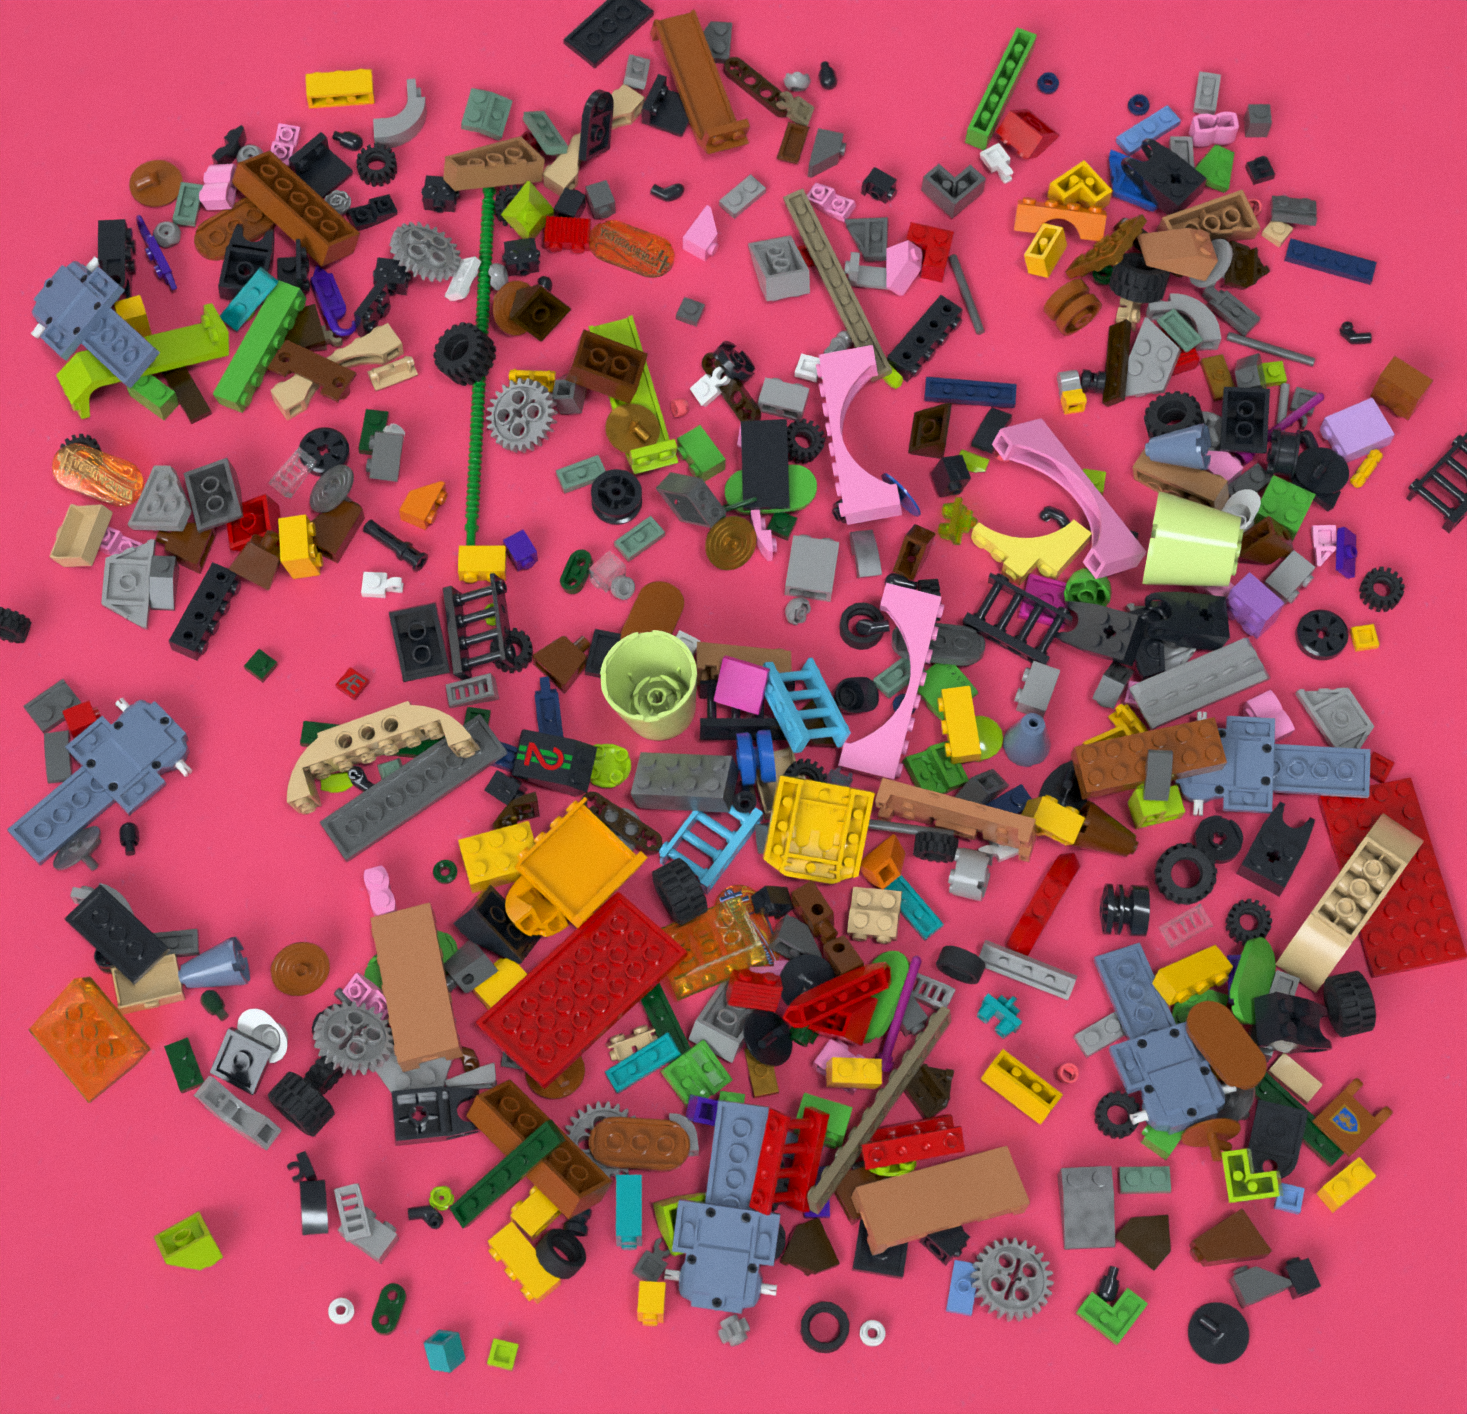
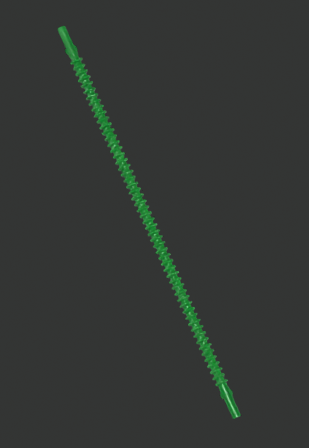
[464,187,496,546]

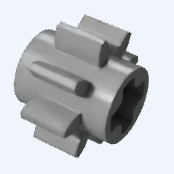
[718,1314,751,1347]

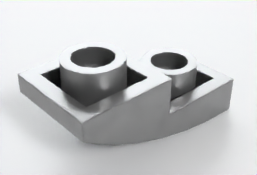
[849,530,882,578]

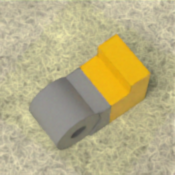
[1057,370,1087,415]

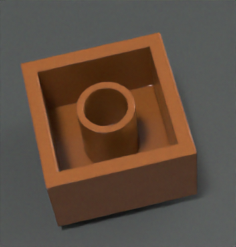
[1370,356,1433,420]

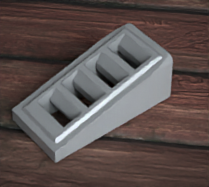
[446,673,499,708]
[911,973,956,1011]
[445,1063,497,1090]
[334,1183,371,1243]

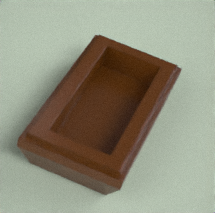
[777,122,810,164]

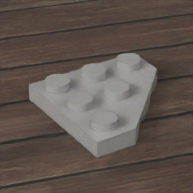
[128,466,192,531]

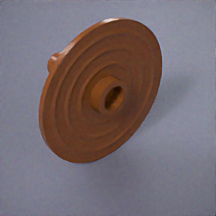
[129,160,183,207]
[493,281,530,335]
[271,942,330,996]
[525,1056,585,1099]
[1181,1118,1241,1162]

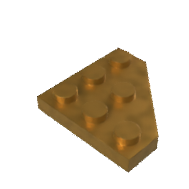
[1065,214,1147,279]

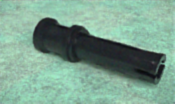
[363,519,428,572]

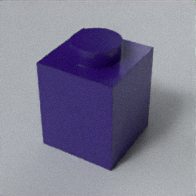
[503,529,538,571]
[685,1094,718,1126]

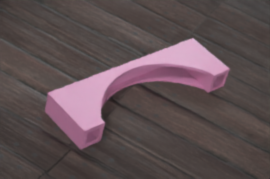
[816,345,902,525]
[992,418,1146,579]
[838,583,945,781]

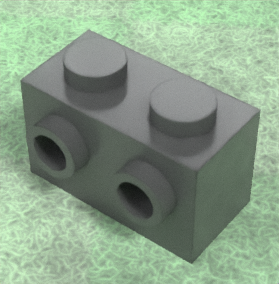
[366,430,404,482]

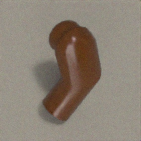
[460,1046,480,1072]

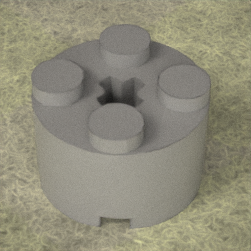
[948,847,993,901]

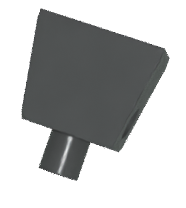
[444,940,498,993]

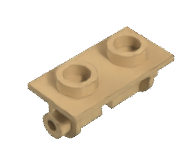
[1115,298,1143,332]
[367,356,418,391]
[605,1024,658,1062]

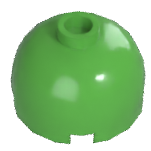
[1064,568,1112,607]

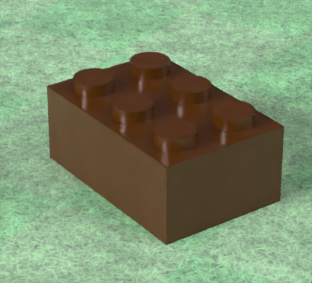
[565,329,648,404]

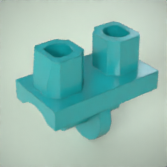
[977,993,1022,1039]

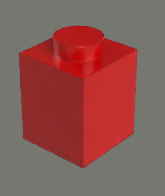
[62,700,101,739]

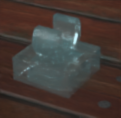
[826,767,853,787]

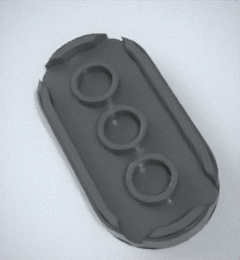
[891,623,986,666]

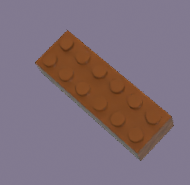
[232,151,360,266]
[1071,717,1227,800]
[467,1079,612,1219]

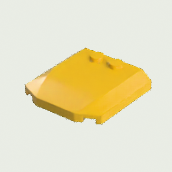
[763,775,875,884]

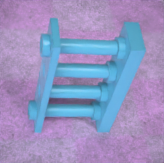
[763,658,851,753]
[659,804,763,895]

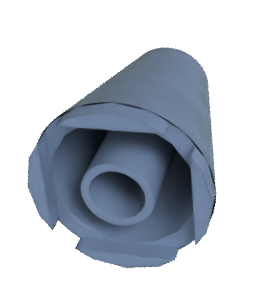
[1145,424,1211,470]
[1003,713,1051,767]
[178,936,250,988]

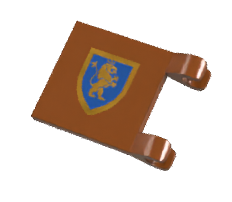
[1312,1078,1393,1157]

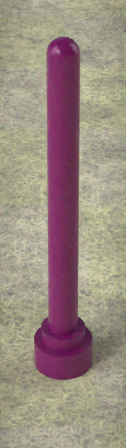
[1234,393,1325,466]
[875,956,922,1072]

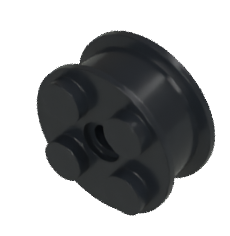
[1266,427,1301,480]
[591,469,642,525]

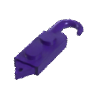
[136,215,177,290]
[310,266,357,336]

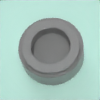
[611,575,635,600]

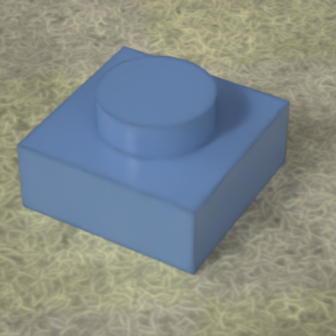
[1274,1183,1305,1214]

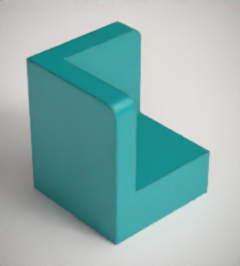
[423,1329,466,1373]

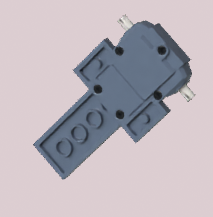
[31,256,160,388]
[7,698,193,866]
[1175,712,1370,816]
[1094,943,1236,1135]
[664,1100,781,1314]

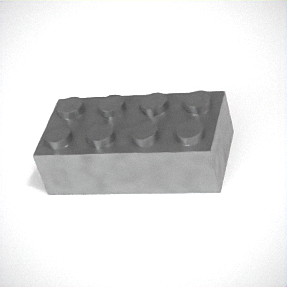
[631,752,739,813]

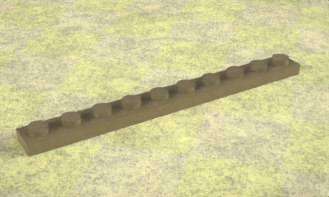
[783,189,892,382]
[807,1006,951,1214]

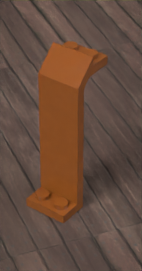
[650,10,750,154]

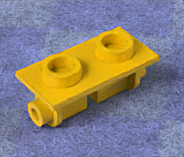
[509,369,556,392]
[1108,703,1148,734]

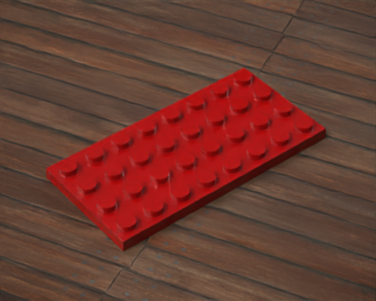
[1318,778,1467,978]
[475,891,688,1089]

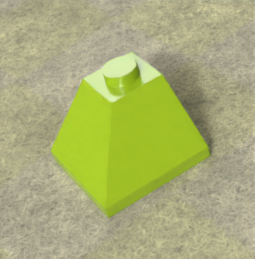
[501,181,554,239]
[653,1192,706,1256]
[153,1211,223,1270]

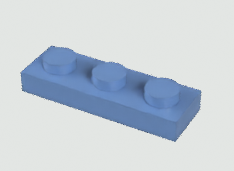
[1115,105,1181,157]

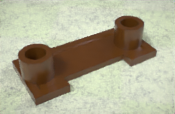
[268,339,357,402]

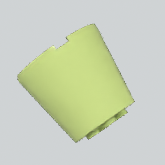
[1142,491,1244,587]
[600,630,697,741]

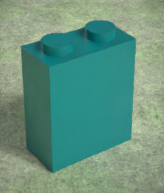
[616,1175,642,1250]

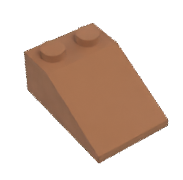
[1137,228,1218,281]

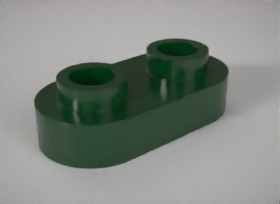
[560,549,594,594]
[371,1283,407,1336]

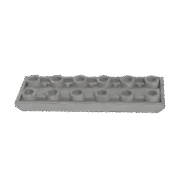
[1129,638,1270,730]

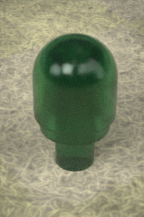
[200,990,229,1021]

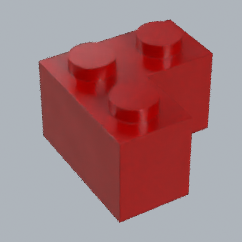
[906,222,954,283]

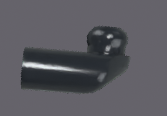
[856,619,890,635]

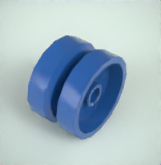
[736,729,776,786]

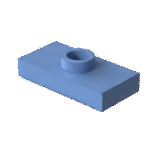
[946,1260,977,1316]

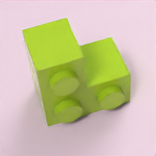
[1127,784,1185,830]
[1221,1149,1284,1203]

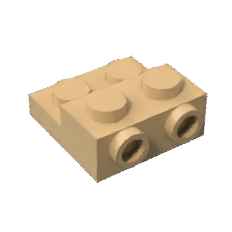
[847,887,902,944]

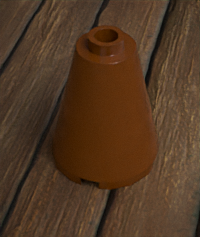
[1071,800,1138,857]

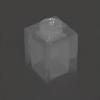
[589,550,626,592]

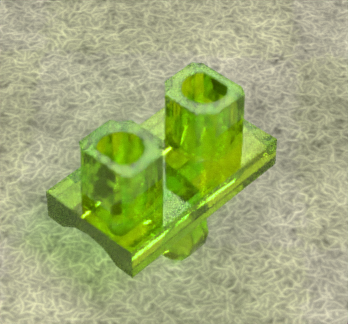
[938,497,978,545]

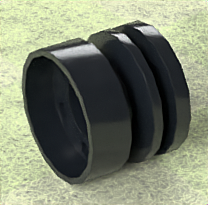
[1099,883,1150,936]

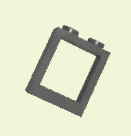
[656,472,726,528]

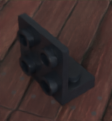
[642,74,689,137]
[288,132,353,198]
[277,239,310,297]

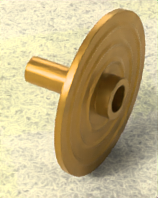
[605,404,660,454]
[705,516,757,570]

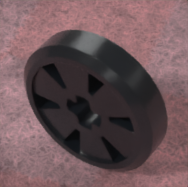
[298,427,350,477]
[1295,609,1348,660]

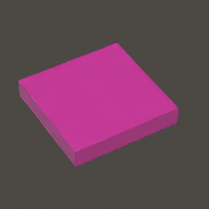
[1018,573,1069,629]
[714,655,770,715]

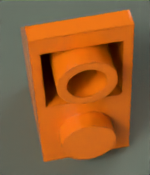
[399,481,448,530]
[860,834,906,890]

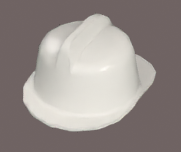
[1222,489,1261,533]
[237,1009,288,1063]

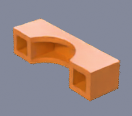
[1014,197,1107,241]

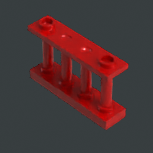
[749,1106,830,1216]
[858,1114,965,1170]

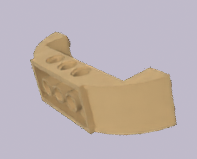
[287,701,481,814]
[1276,813,1424,993]

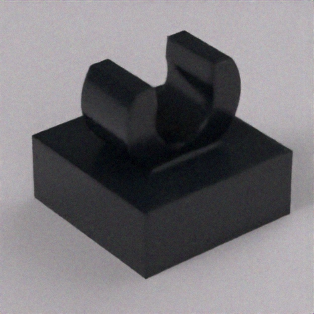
[1245,156,1275,185]
[287,1151,317,1183]

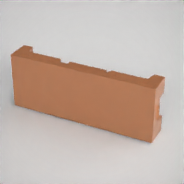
[875,778,1036,862]
[370,902,464,1072]
[851,1146,1030,1255]

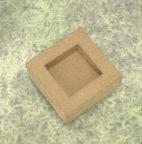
[1261,221,1293,248]

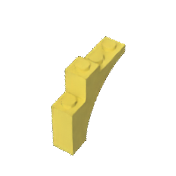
[971,520,1092,586]

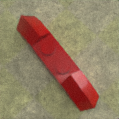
[1007,853,1081,956]
[782,962,891,1028]

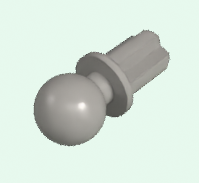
[824,330,853,354]

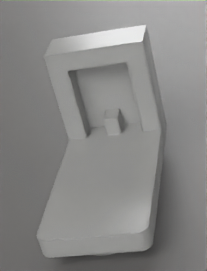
[844,252,889,290]

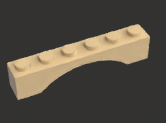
[543,84,645,196]
[270,323,404,421]

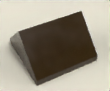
[509,284,571,342]
[908,402,952,459]

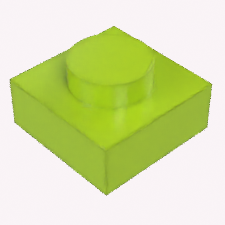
[1262,361,1287,387]
[1083,468,1106,495]
[487,1338,519,1371]

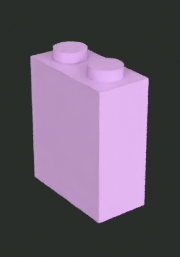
[1320,398,1395,463]

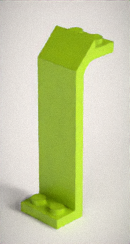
[56,303,229,419]
[588,315,679,474]

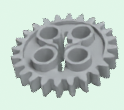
[389,222,461,282]
[486,378,558,453]
[313,1001,394,1076]
[565,1101,636,1179]
[970,1238,1054,1322]

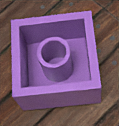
[1226,572,1284,639]

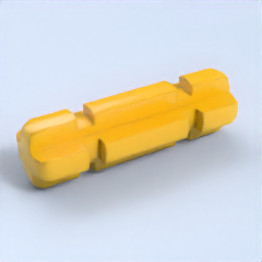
[1350,449,1383,488]

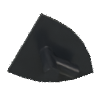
[1039,760,1087,815]

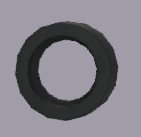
[839,602,884,650]
[936,946,986,984]
[536,1229,586,1279]
[800,1302,849,1353]

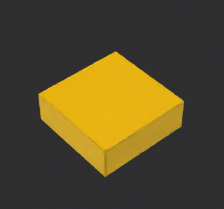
[1350,624,1380,652]

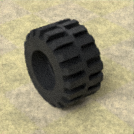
[1109,253,1170,303]
[433,322,496,386]
[1144,391,1205,439]
[1154,843,1217,905]
[652,858,708,925]
[1324,971,1376,1037]
[268,1071,335,1137]

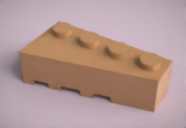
[443,136,545,191]
[1157,189,1260,241]
[1133,449,1229,511]
[696,642,792,686]

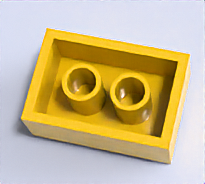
[458,821,535,893]

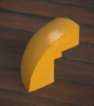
[505,875,569,937]

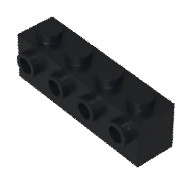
[887,295,963,382]
[169,562,241,661]

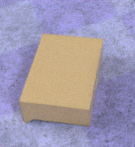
[49,504,113,567]
[755,746,806,819]
[111,953,186,1015]

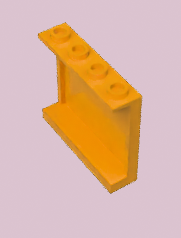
[515,797,648,929]

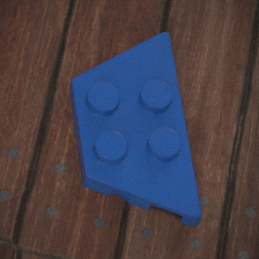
[1109,149,1159,212]

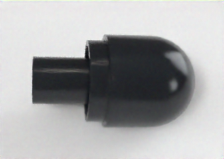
[819,61,837,90]
[332,131,363,151]
[885,573,918,590]
[119,822,139,856]
[1097,1266,1120,1302]

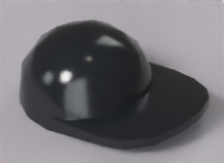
[833,677,879,713]

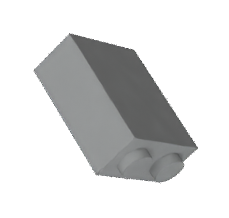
[784,534,839,602]

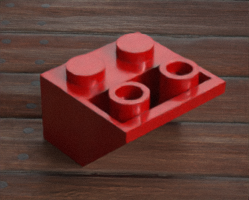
[808,997,878,1046]

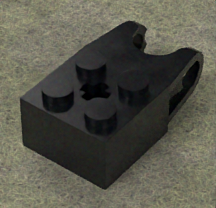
[1121,138,1207,215]
[98,219,136,308]
[218,223,275,305]
[1144,592,1230,651]
[1055,601,1147,667]
[1236,801,1315,897]
[1254,992,1332,1054]
[391,1086,481,1146]

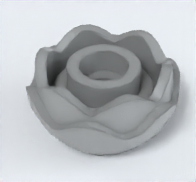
[784,72,811,91]
[237,144,264,163]
[325,190,351,215]
[153,221,181,248]
[488,263,508,291]
[785,597,811,625]

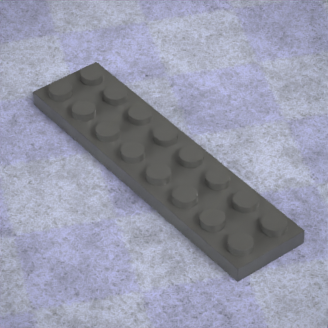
[320,714,508,862]

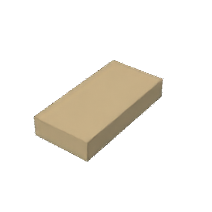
[1267,1053,1323,1104]

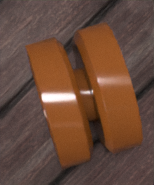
[1043,279,1102,336]

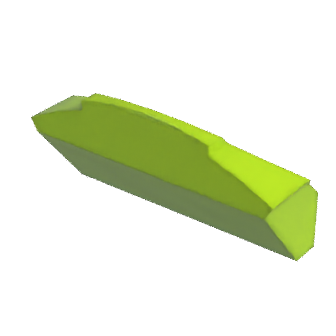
[883,364,903,389]
[959,449,990,473]
[321,772,353,793]

